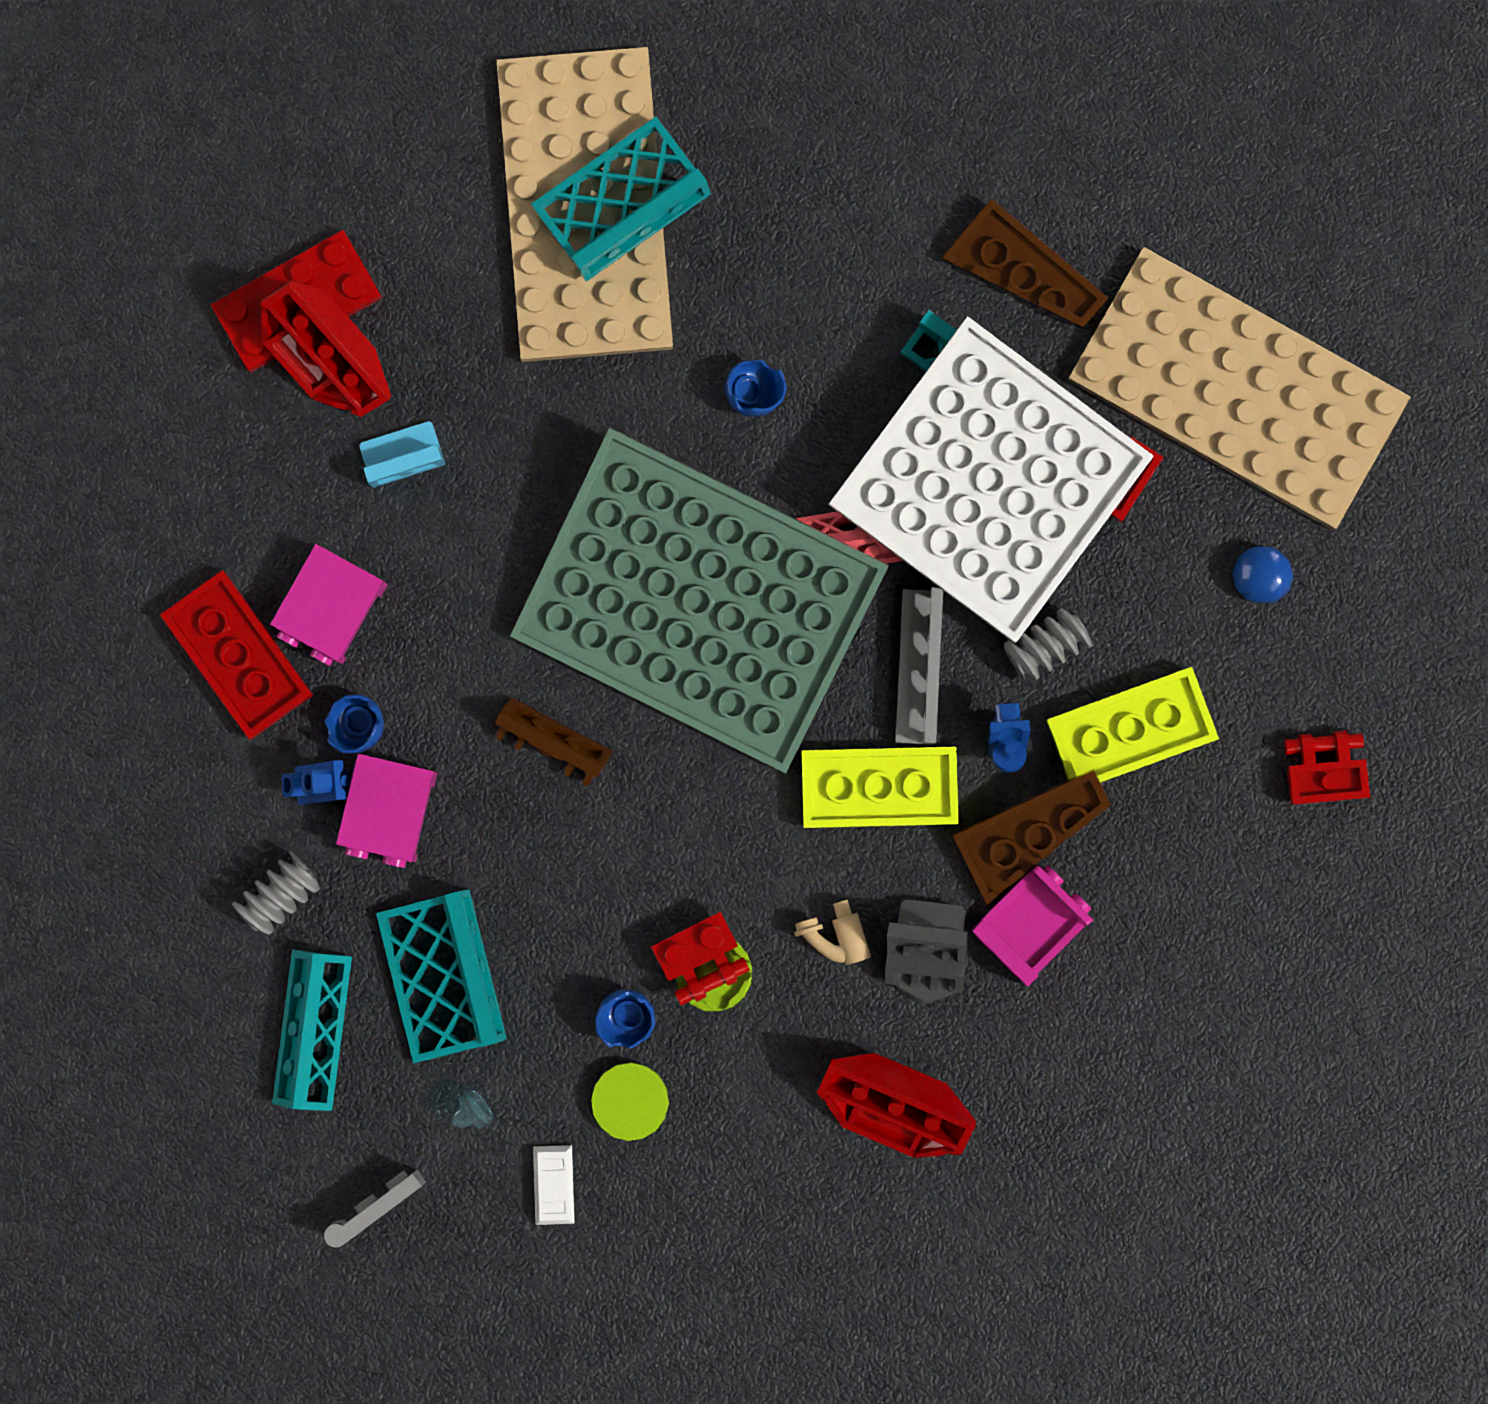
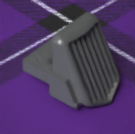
[885,899,968,1004]

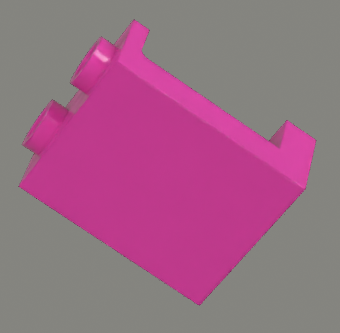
[270,544,388,666]
[336,754,438,868]
[969,865,1093,987]

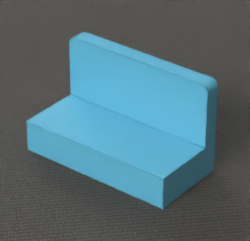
[359,421,446,488]

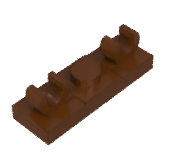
[495,698,613,786]

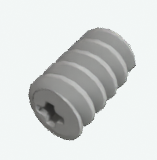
[1004,608,1092,683]
[231,851,320,935]

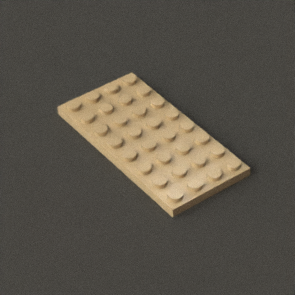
[497,47,673,362]
[1067,247,1411,531]

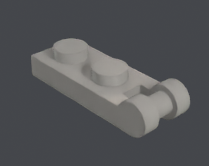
[324,1170,426,1247]

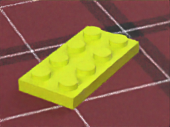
[1046,667,1219,782]
[801,747,959,828]

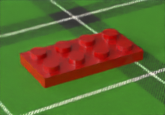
[211,230,382,373]
[160,570,314,740]

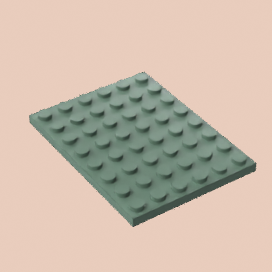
[510,428,889,773]

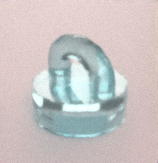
[452,1090,493,1129]

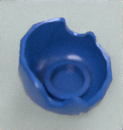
[724,359,787,417]
[1232,546,1294,604]
[324,694,384,753]
[595,989,656,1049]

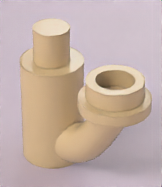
[794,900,871,965]

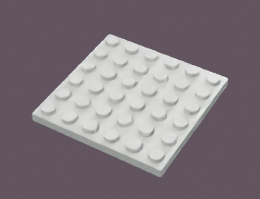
[828,317,1153,643]

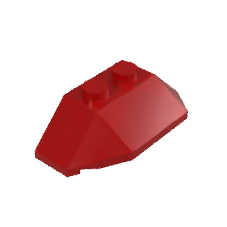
[260,281,391,417]
[817,1053,977,1158]

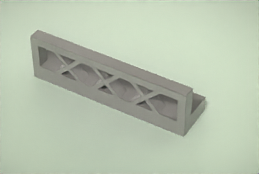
[895,587,943,745]

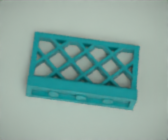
[531,117,711,282]
[376,890,507,1064]

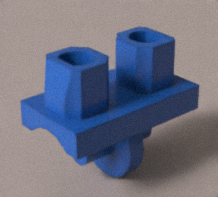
[986,703,1030,773]
[281,760,351,805]

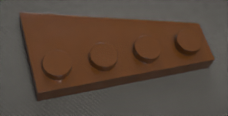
[942,199,1108,328]
[953,768,1111,905]

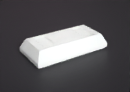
[533,1145,574,1225]

